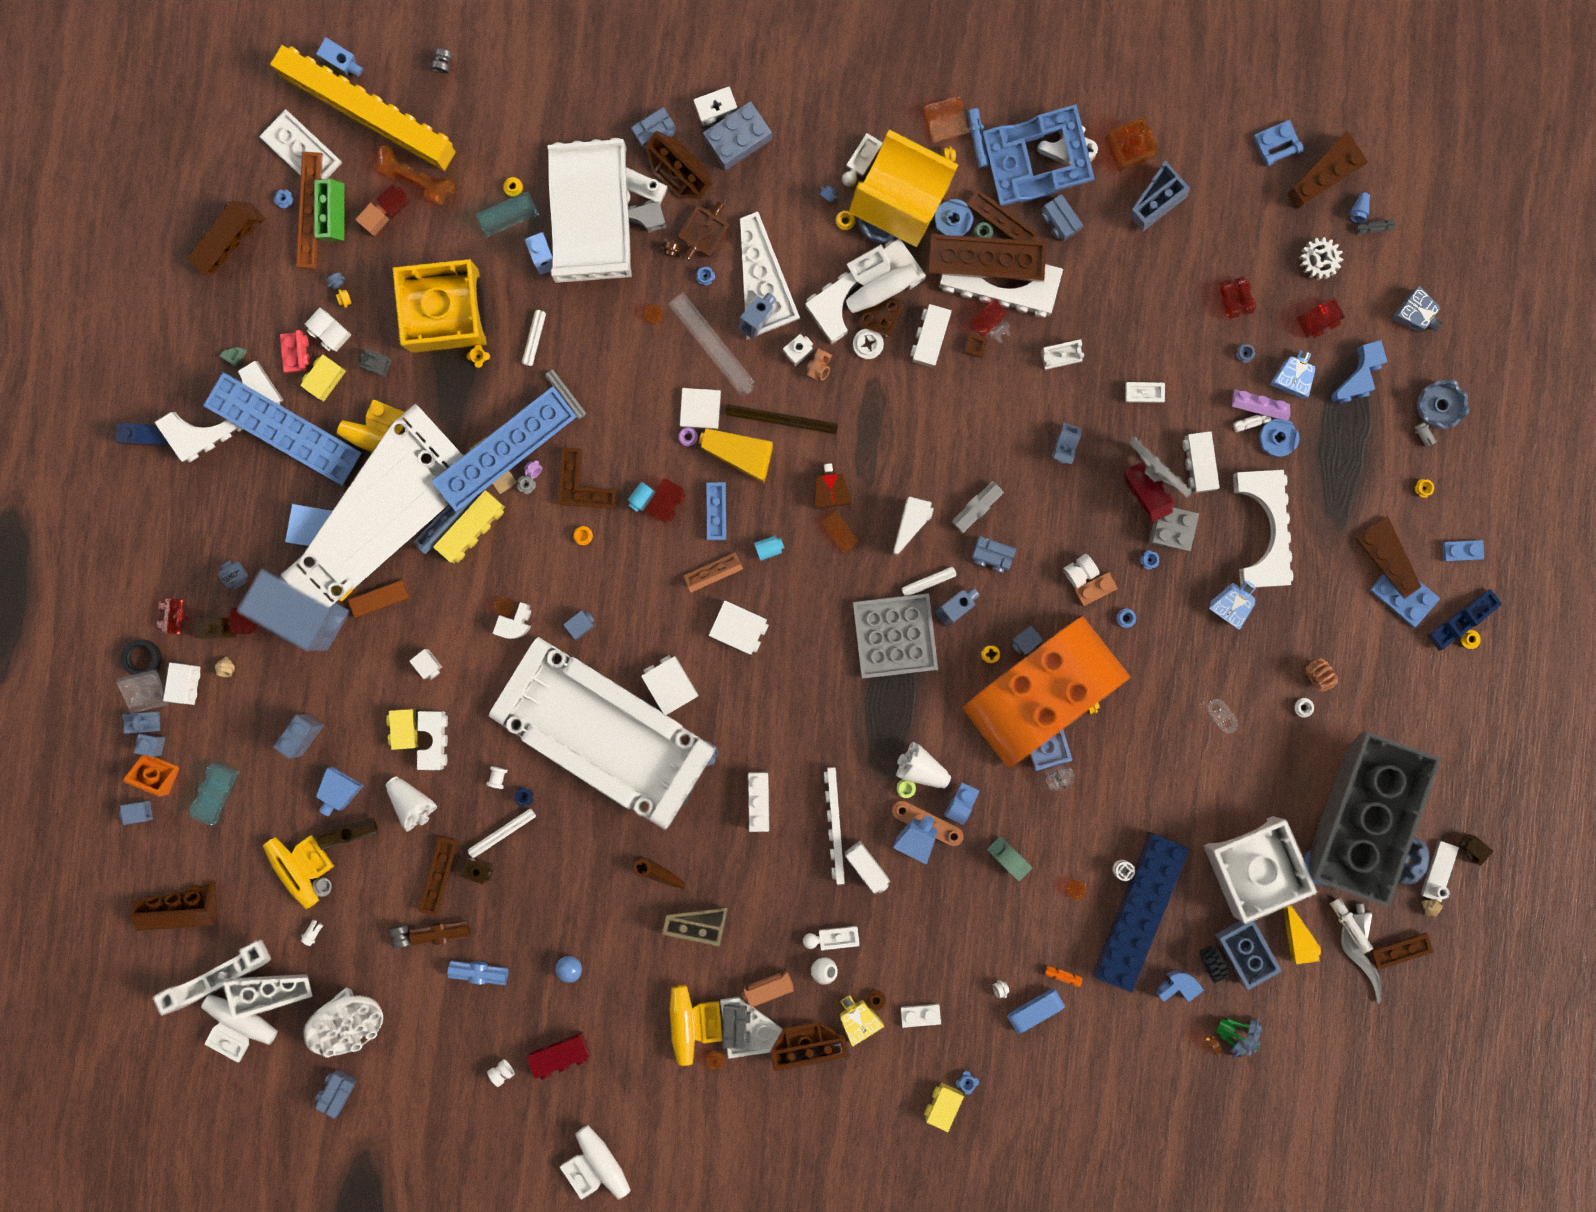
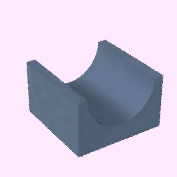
[238,570,350,651]

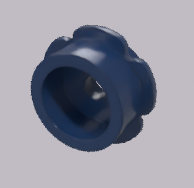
[514,787,533,806]

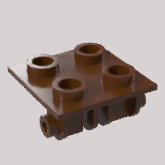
[857,297,905,338]

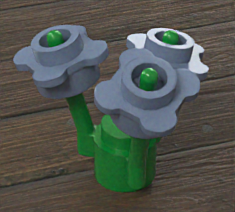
[1216,1018,1263,1058]

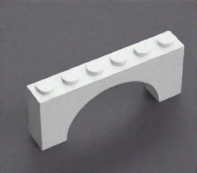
[805,239,926,345]
[939,264,1063,318]
[155,361,284,463]
[1233,470,1293,587]

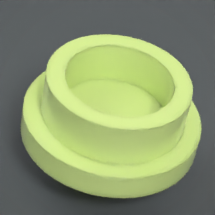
[897,779,916,798]

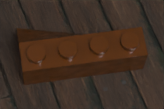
[129,880,217,931]

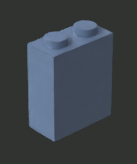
[273,714,324,759]

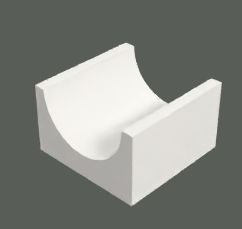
[1203,816,1317,923]

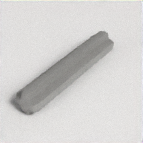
[545,370,586,419]

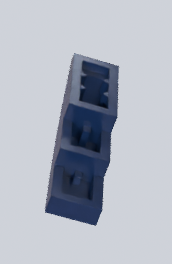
[1427,589,1502,651]

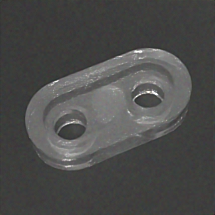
[1206,699,1238,734]

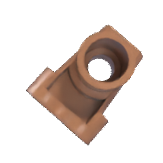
[807,348,832,381]

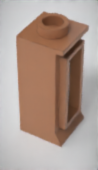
[742,970,794,1008]

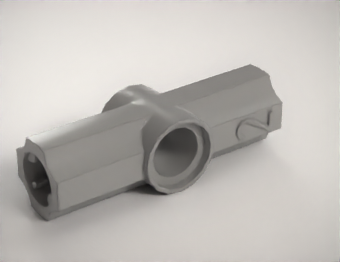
[952,481,1004,533]

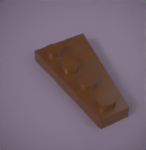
[1355,516,1421,599]

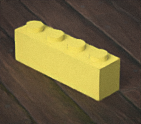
[434,490,505,563]

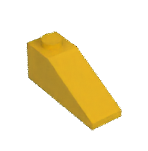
[1283,905,1321,964]

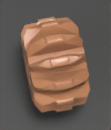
[1306,658,1338,692]

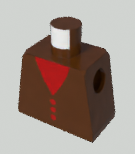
[815,464,852,509]

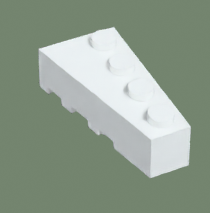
[223,974,313,1020]

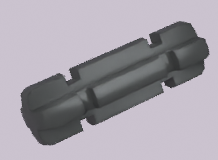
[1356,219,1395,235]

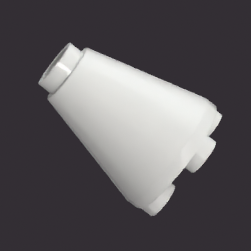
[896,742,951,789]
[385,776,437,831]

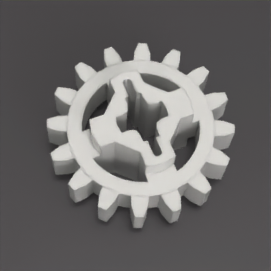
[1299,237,1343,280]

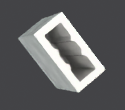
[709,601,769,654]
[641,655,699,715]
[845,841,890,894]

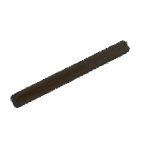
[725,405,838,434]

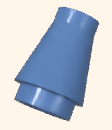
[1350,192,1370,223]

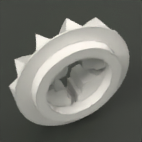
[853,329,884,359]

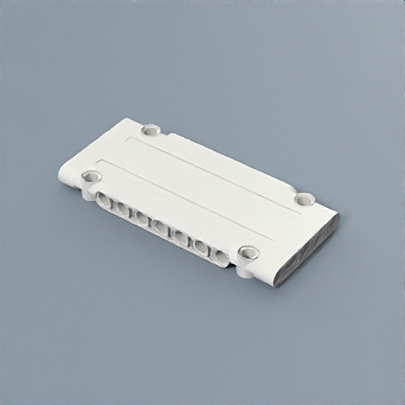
[489,637,715,830]

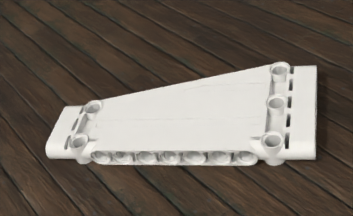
[281,403,463,607]

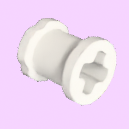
[486,766,508,789]

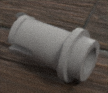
[1414,422,1437,447]

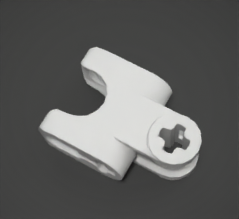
[1037,126,1098,165]

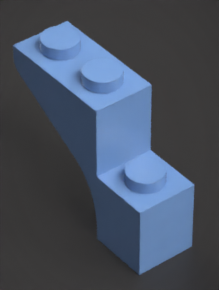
[1332,340,1387,404]

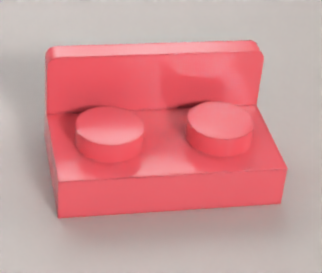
[280,330,310,373]

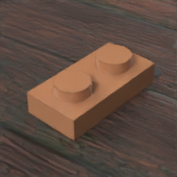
[1074,572,1118,606]

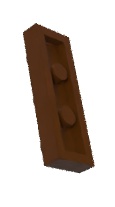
[1370,933,1433,970]

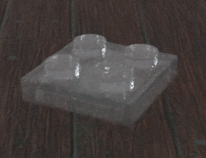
[116,670,170,714]

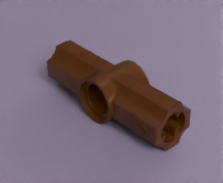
[409,920,471,947]

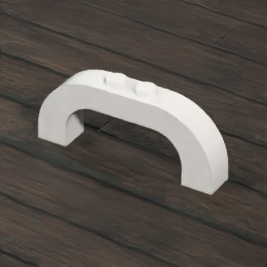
[153,940,271,1015]

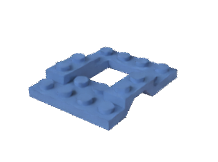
[983,104,1095,206]

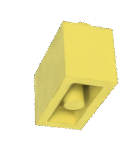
[300,355,346,401]
[387,709,419,750]
[924,1082,964,1132]

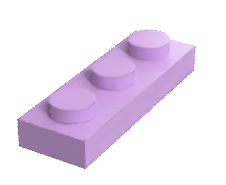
[1232,390,1291,421]

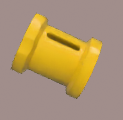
[981,646,1000,663]

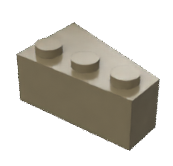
[662,908,728,947]

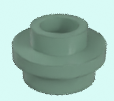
[974,222,993,238]

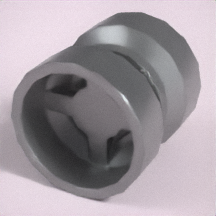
[430,48,453,74]
[388,925,411,949]

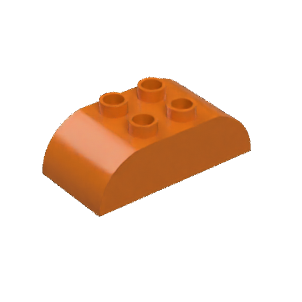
[962,616,1131,770]

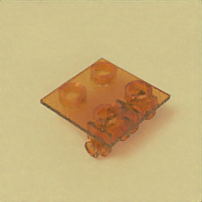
[923,96,969,143]

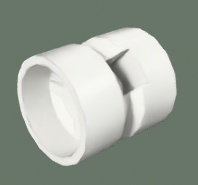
[1063,554,1100,589]

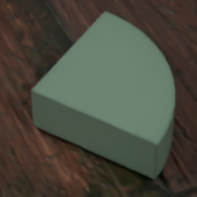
[219,347,247,367]

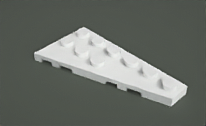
[740,212,800,339]

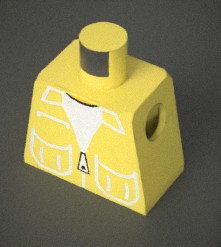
[840,995,884,1046]

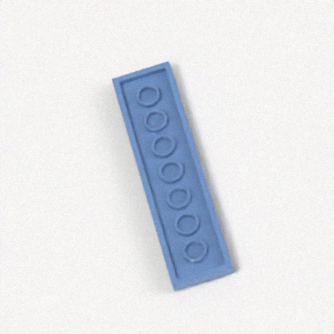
[431,386,577,512]

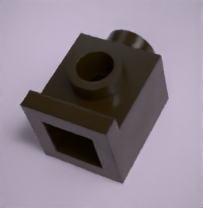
[1459,834,1493,866]

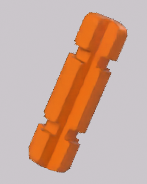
[1045,966,1083,987]

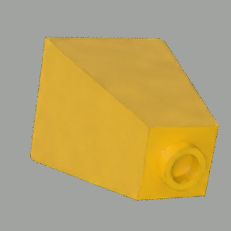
[699,429,773,483]

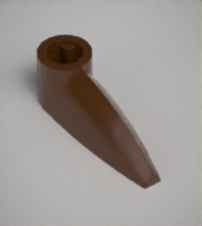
[633,857,686,889]

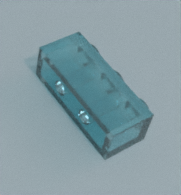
[476,191,539,237]
[189,762,239,825]

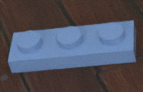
[706,482,726,540]

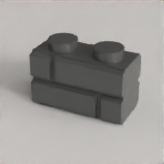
[722,1005,751,1049]

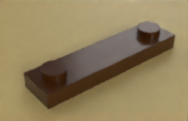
[967,189,1039,241]
[418,836,459,917]

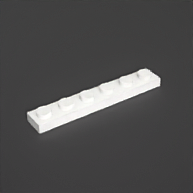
[824,767,845,884]

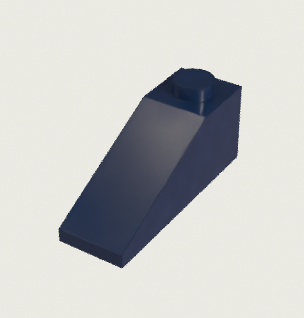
[116,423,170,446]

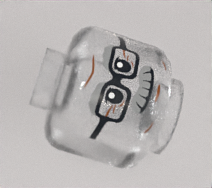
[1045,764,1075,792]

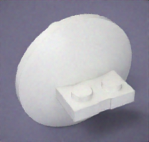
[304,987,383,1057]

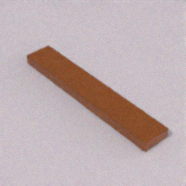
[296,151,323,269]

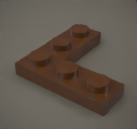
[558,447,617,509]

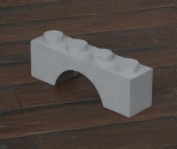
[628,200,667,233]

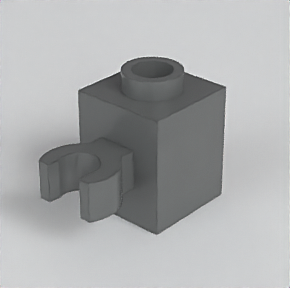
[359,349,392,378]

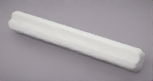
[468,809,536,858]

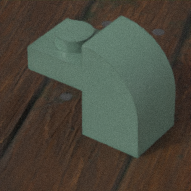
[987,836,1032,882]

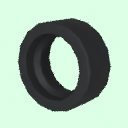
[121,640,162,676]

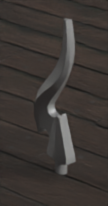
[1340,903,1381,1004]

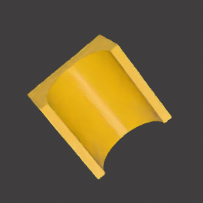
[848,130,958,247]
[393,259,487,353]

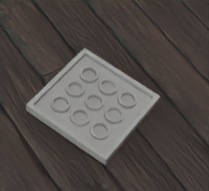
[853,593,938,678]

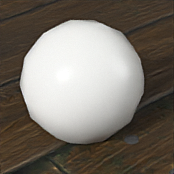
[811,957,838,985]

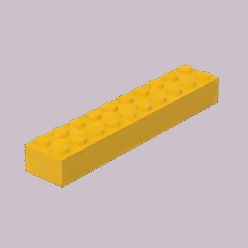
[270,45,456,171]

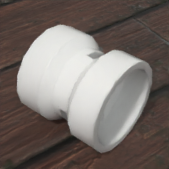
[1112,860,1135,881]
[487,1059,515,1087]

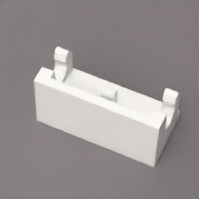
[1041,339,1084,370]

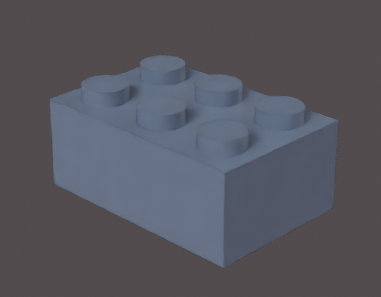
[703,101,772,171]
[1214,920,1282,990]

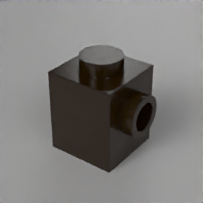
[461,856,493,885]

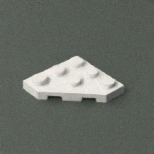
[720,997,783,1058]

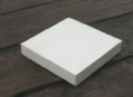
[680,388,721,429]

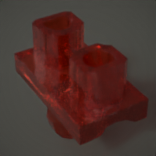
[970,299,1008,337]
[156,598,189,634]

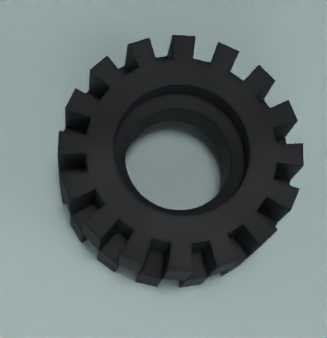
[1199,944,1229,983]

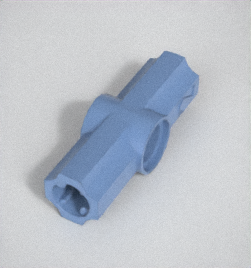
[448,960,509,985]

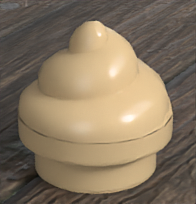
[215,656,235,677]
[1421,899,1443,918]

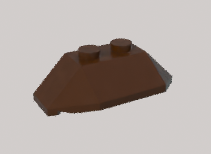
[645,131,712,199]
[770,1022,848,1071]

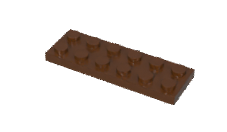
[928,234,1047,282]

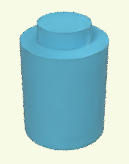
[627,482,656,512]
[754,535,784,561]

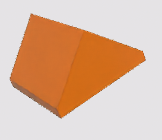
[123,755,179,797]

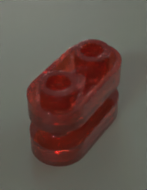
[1220,277,1256,319]

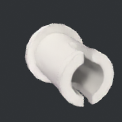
[301,920,323,946]

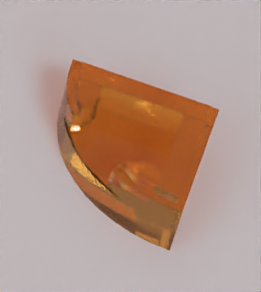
[1206,1036,1223,1056]

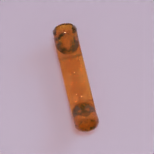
[374,145,457,206]

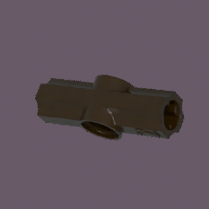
[317,817,378,850]

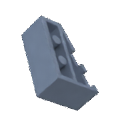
[1131,160,1190,231]

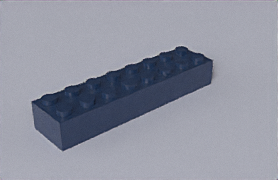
[1092,832,1190,993]

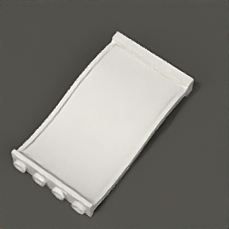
[548,138,632,283]

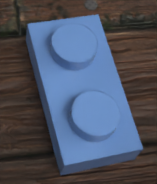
[1442,540,1484,562]

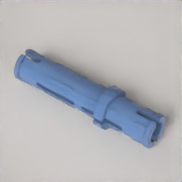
[967,108,990,168]

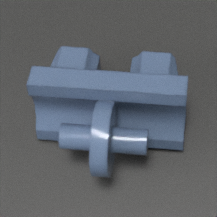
[123,712,161,733]

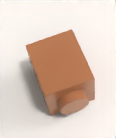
[355,203,389,236]

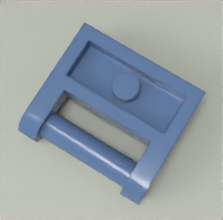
[1253,120,1303,167]

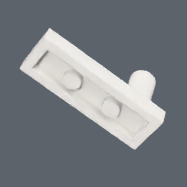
[626,168,668,204]
[1420,840,1459,902]

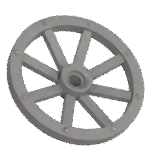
[1128,436,1192,497]

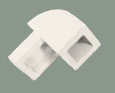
[493,602,531,639]

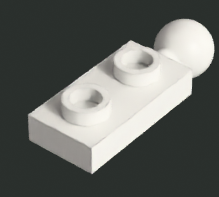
[842,133,883,187]
[803,926,859,950]

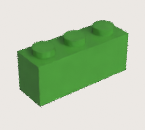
[314,179,344,242]

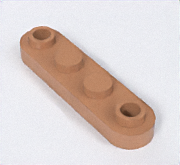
[892,801,963,846]

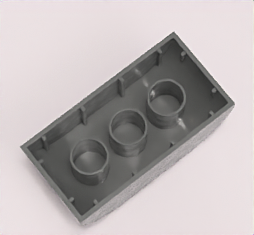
[1309,732,1442,907]

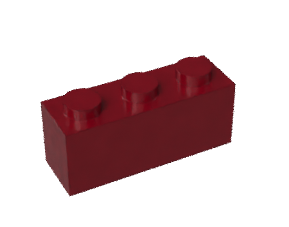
[1123,462,1174,523]
[526,1032,591,1079]

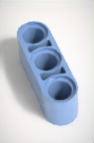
[1007,989,1065,1034]

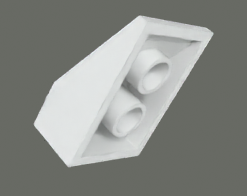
[892,497,934,556]

